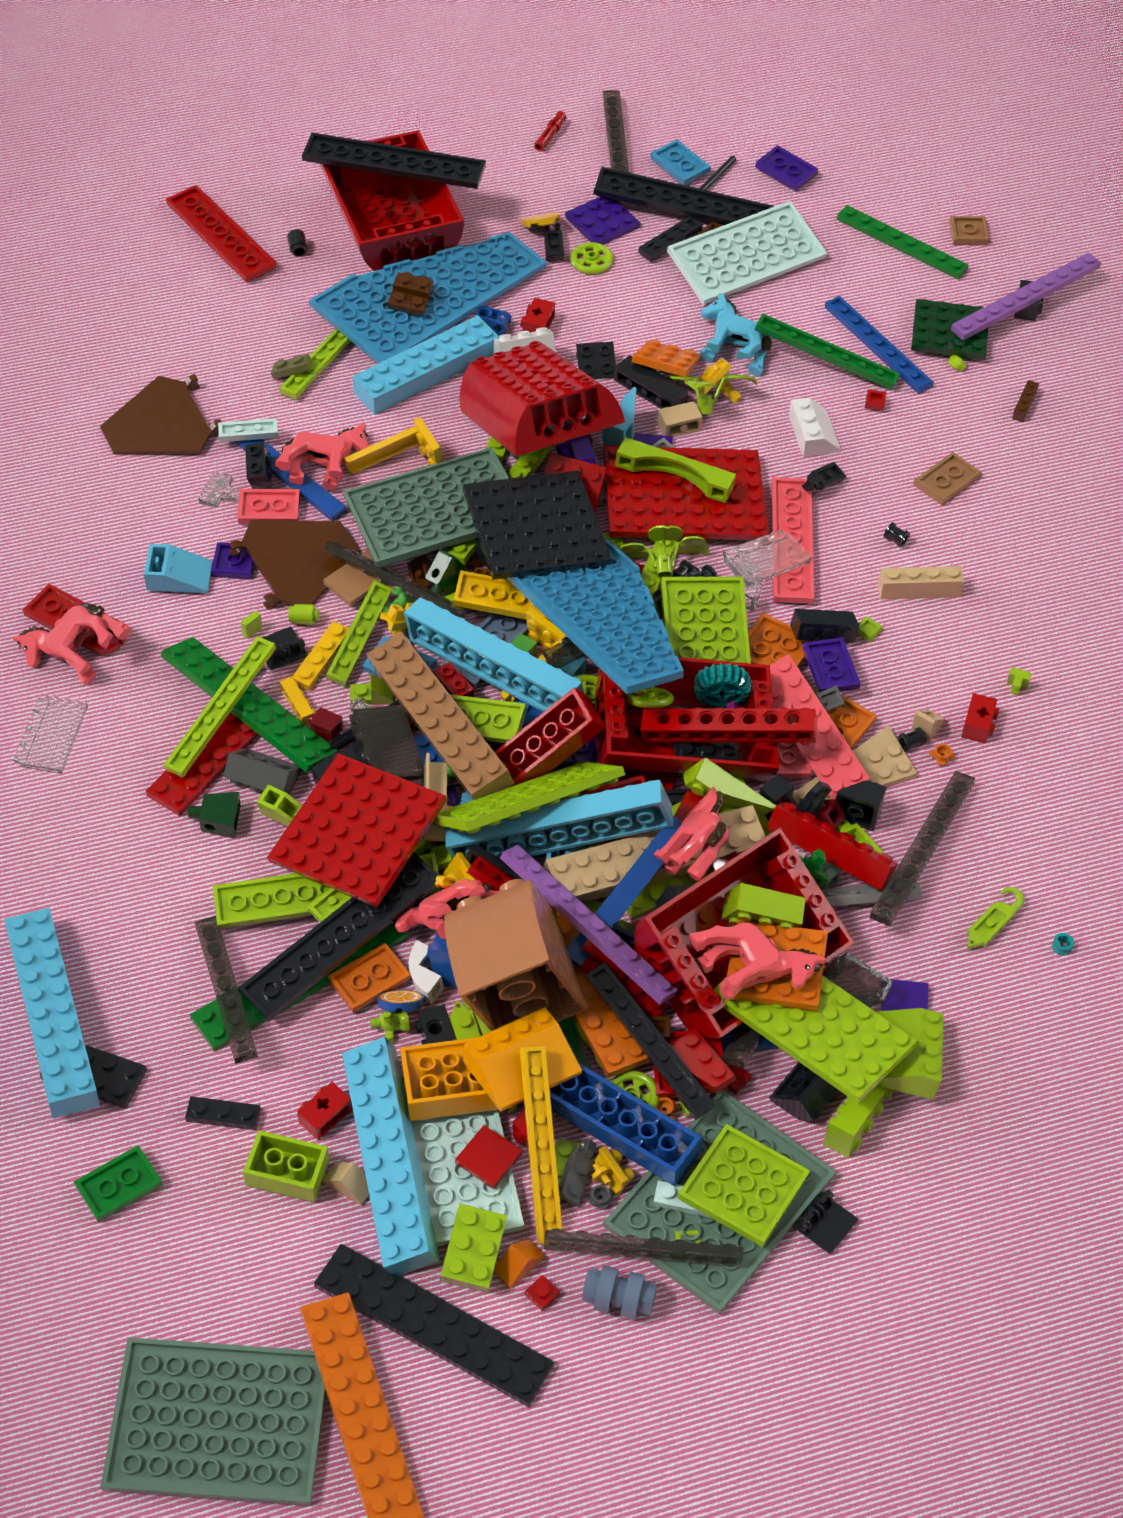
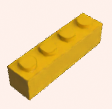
[280,676,315,725]

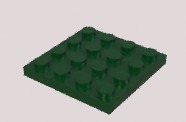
[911,299,988,360]

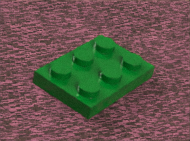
[74,1145,163,1223]

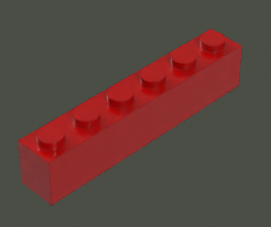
[766,802,898,891]

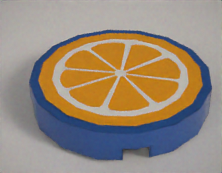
[378,990,424,1012]

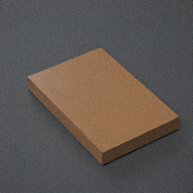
[913,452,982,506]
[323,550,396,607]

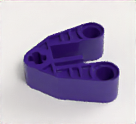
[556,434,597,465]

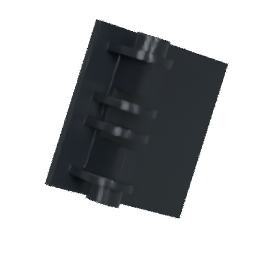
[576,341,616,379]
[262,626,308,671]
[793,1190,859,1254]

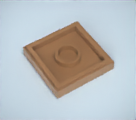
[949,216,990,245]

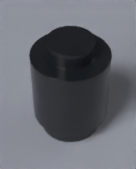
[287,229,308,257]

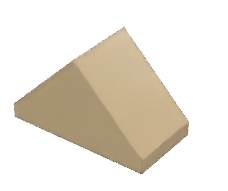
[911,709,946,742]
[322,1162,369,1206]

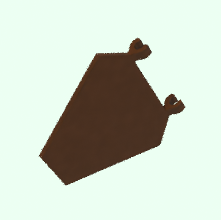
[100,374,222,455]
[229,520,360,610]

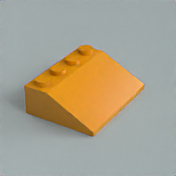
[463,1007,582,1112]
[400,1037,498,1121]

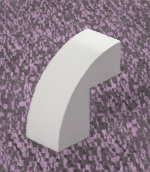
[409,940,444,1005]

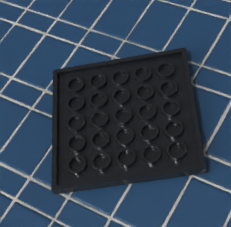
[462,471,612,580]

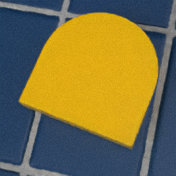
[520,212,560,227]

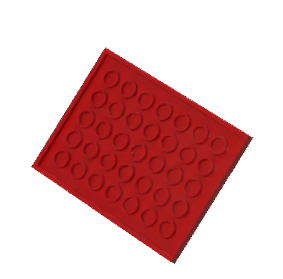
[603,446,769,540]

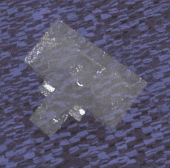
[198,471,240,508]

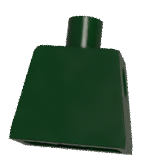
[426,549,470,601]
[188,792,241,838]

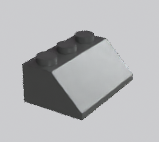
[223,748,303,794]

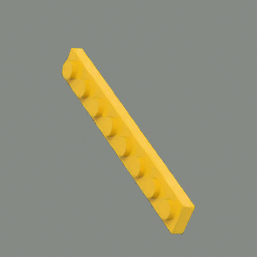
[520,1046,564,1244]

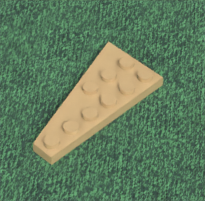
[792,725,917,807]

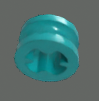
[1052,933,1074,956]

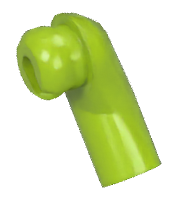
[948,355,966,372]

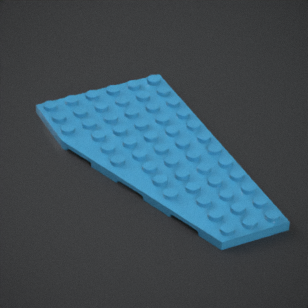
[309,232,547,364]
[507,539,684,694]

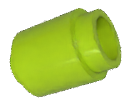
[288,604,319,625]

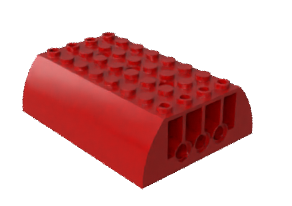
[320,130,465,271]
[460,341,625,457]

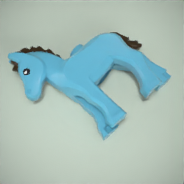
[700,293,772,377]

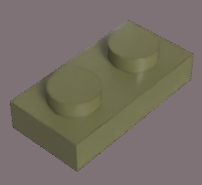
[271,354,311,379]

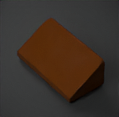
[407,554,433,595]

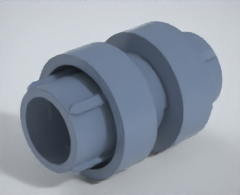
[582,1265,657,1320]

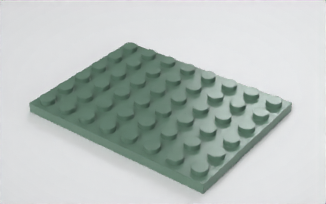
[343,447,509,568]
[603,1090,837,1315]
[100,1337,326,1506]

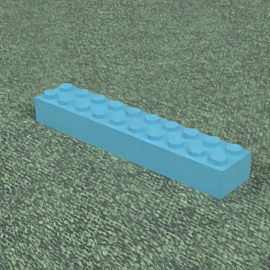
[404,597,584,712]
[445,780,673,858]
[4,908,100,1119]
[342,1036,440,1276]

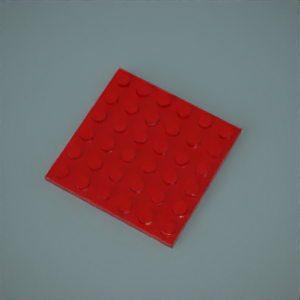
[267,753,447,907]

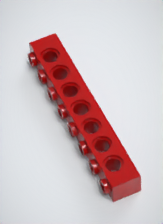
[640,708,818,743]

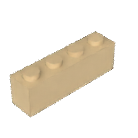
[878,566,964,600]

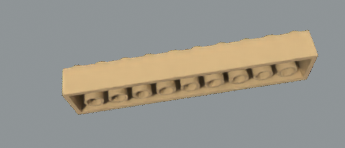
[543,805,765,903]

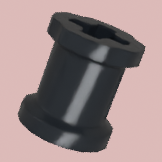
[883,522,910,547]
[898,727,926,752]

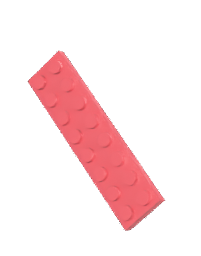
[771,477,814,604]
[770,654,872,800]

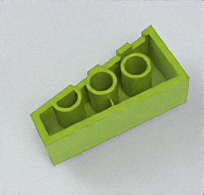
[823,1086,895,1158]

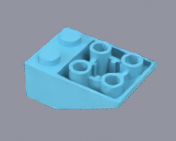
[602,387,636,449]
[144,544,213,593]

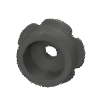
[589,1185,613,1209]

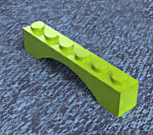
[615,437,736,503]
[257,785,302,826]

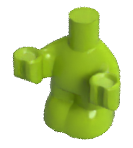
[370,1009,410,1043]

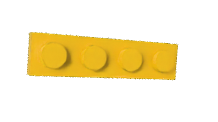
[292,621,350,691]

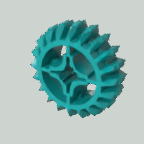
[694,663,752,708]

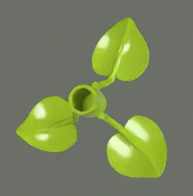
[670,374,757,415]
[618,526,709,578]

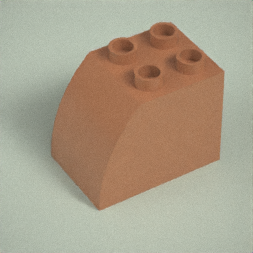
[444,879,588,1031]

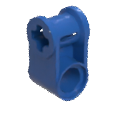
[475,305,512,335]

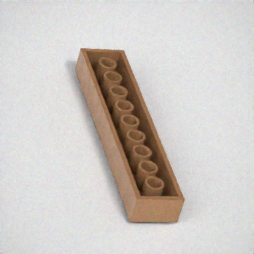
[366,632,514,800]

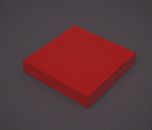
[455,1125,523,1189]

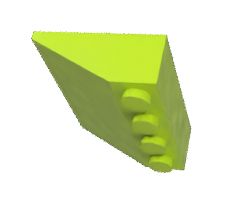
[876,1008,944,1100]

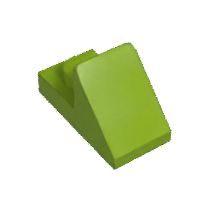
[350,674,393,706]

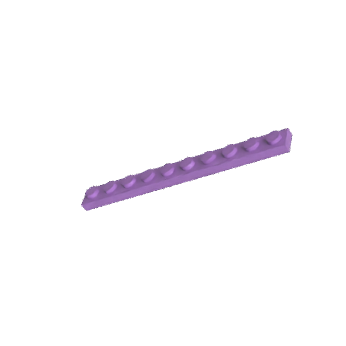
[951,252,1101,340]
[500,845,678,1005]

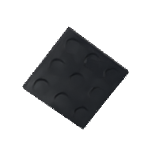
[669,705,739,761]

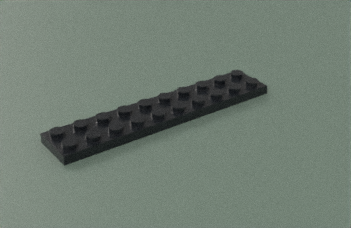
[302,132,486,189]
[593,167,774,225]
[238,852,438,1022]
[314,1244,555,1408]

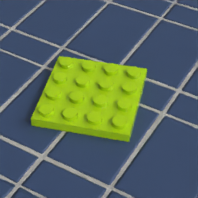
[677,1124,810,1247]

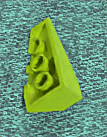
[683,758,776,815]

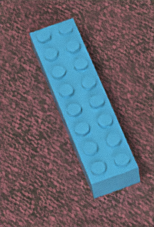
[352,315,499,415]

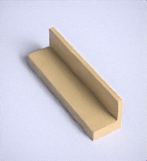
[424,753,447,842]

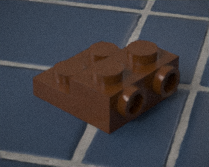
[387,272,434,317]

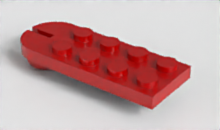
[23,584,126,655]

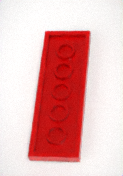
[146,712,259,816]

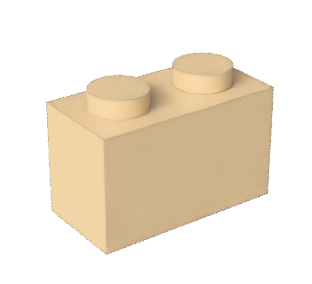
[657,401,703,437]

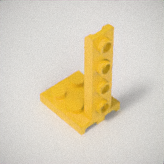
[344,417,443,474]
[501,608,569,702]

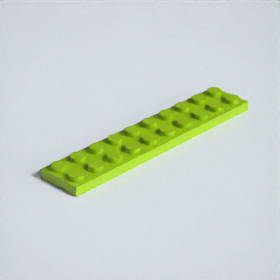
[212,853,441,929]

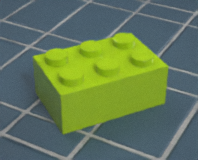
[721,883,805,929]
[243,1130,329,1202]
[440,1203,507,1293]

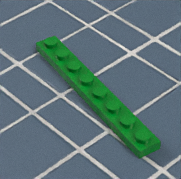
[837,205,969,280]
[755,313,900,390]

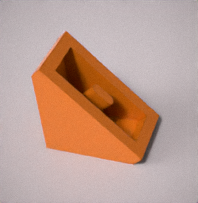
[493,1239,546,1289]

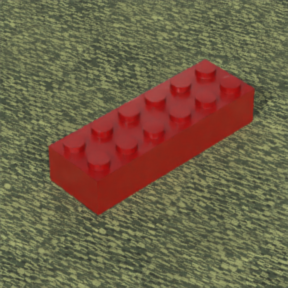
[494,688,606,787]

